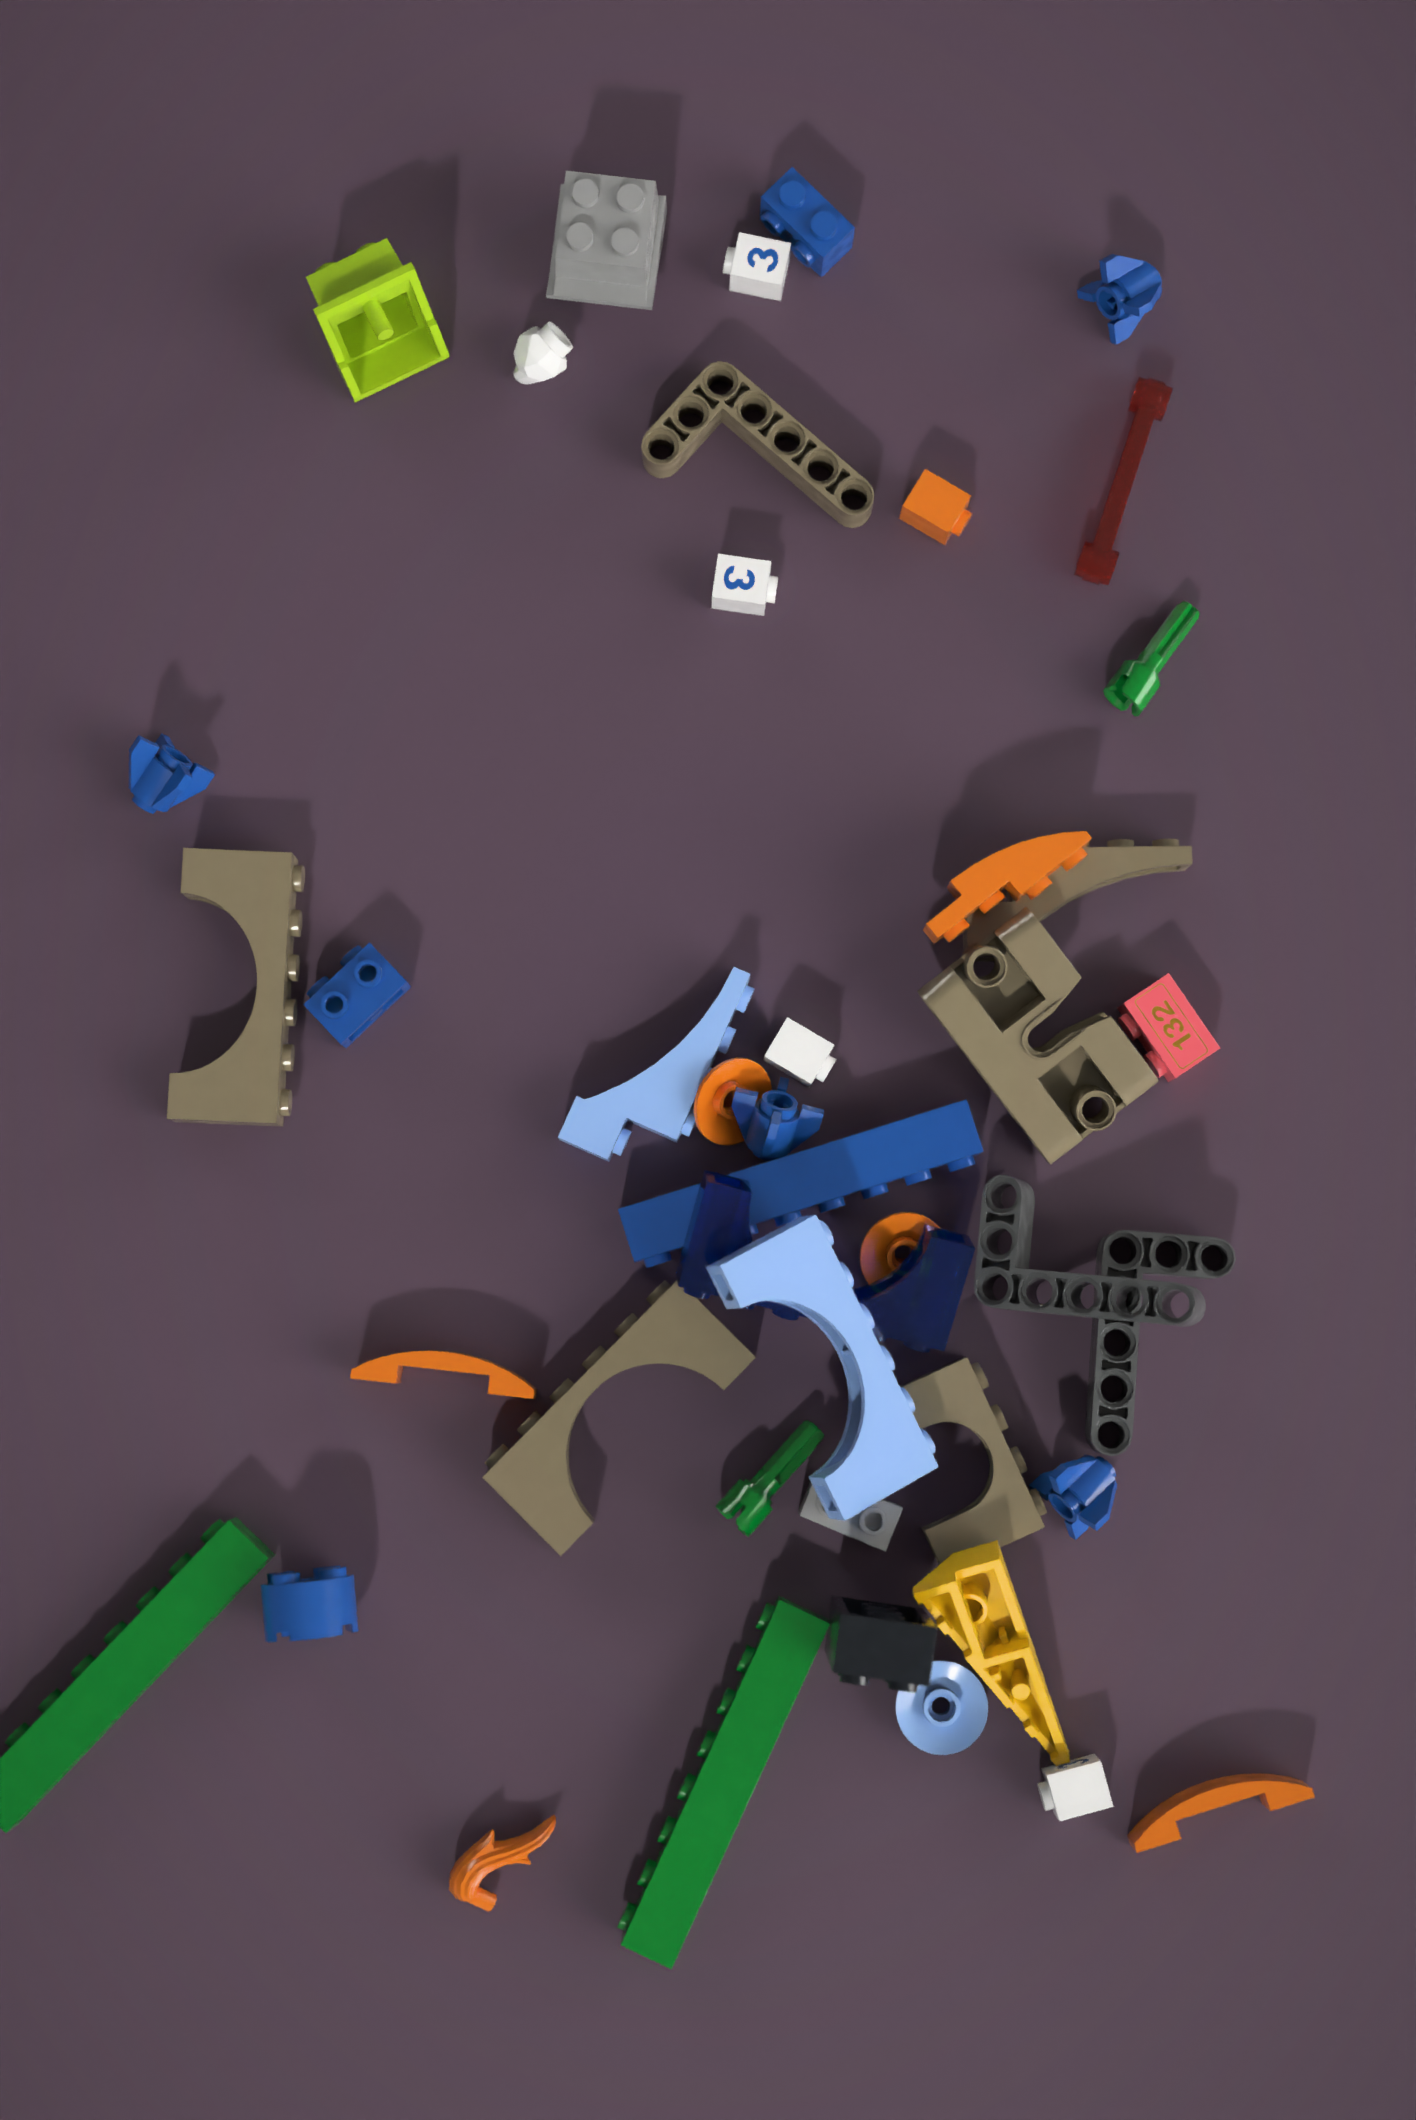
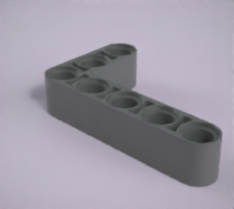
[974,1175,1206,1327]
[1085,1230,1236,1456]

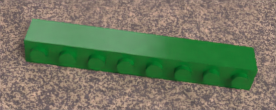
[0,1517,275,1833]
[617,1596,830,1970]

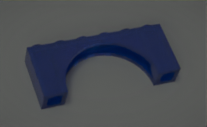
[676,1170,975,1352]

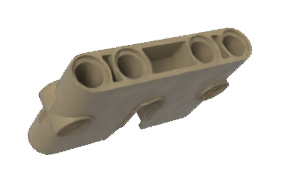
[917,907,1159,1165]

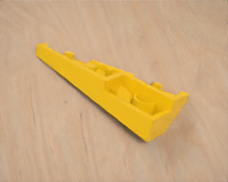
[913,1540,1071,1766]

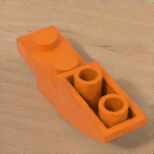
[923,831,1092,944]

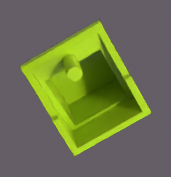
[306,238,450,403]

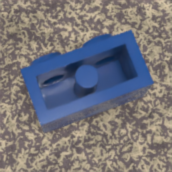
[760,167,855,277]
[303,942,411,1048]

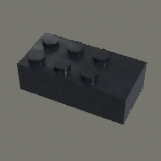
[825,1595,937,1693]

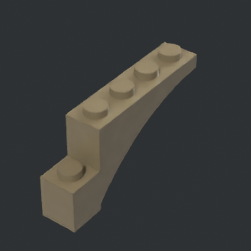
[963,839,1193,962]

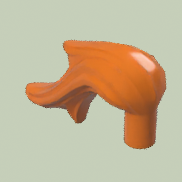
[449,1815,556,1912]

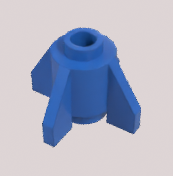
[1077,254,1162,345]
[129,733,215,814]
[731,1077,825,1161]
[1029,1454,1117,1540]

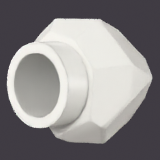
[513,322,573,384]

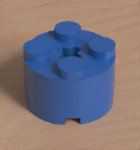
[260,1565,359,1642]

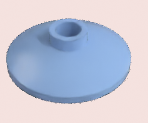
[895,1660,988,1755]

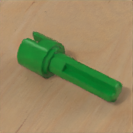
[1103,601,1200,716]
[715,1420,825,1537]

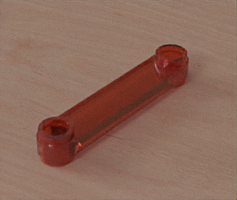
[1074,377,1173,586]

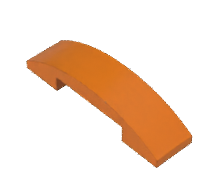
[350,1350,537,1399]
[1127,1773,1315,1853]

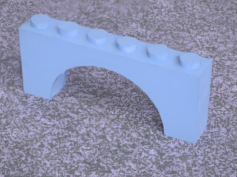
[706,1215,939,1521]

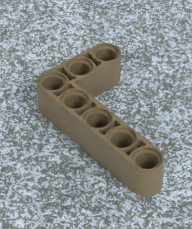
[641,361,874,528]

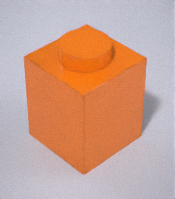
[899,469,972,545]

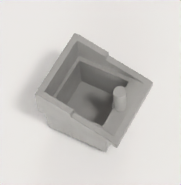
[546,171,667,310]

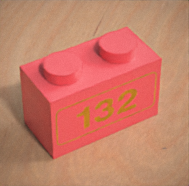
[1117,973,1220,1082]

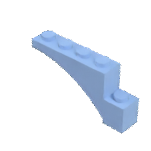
[558,967,755,1162]

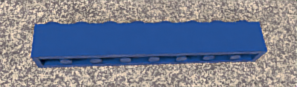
[618,1099,984,1268]

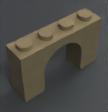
[900,1357,1047,1565]

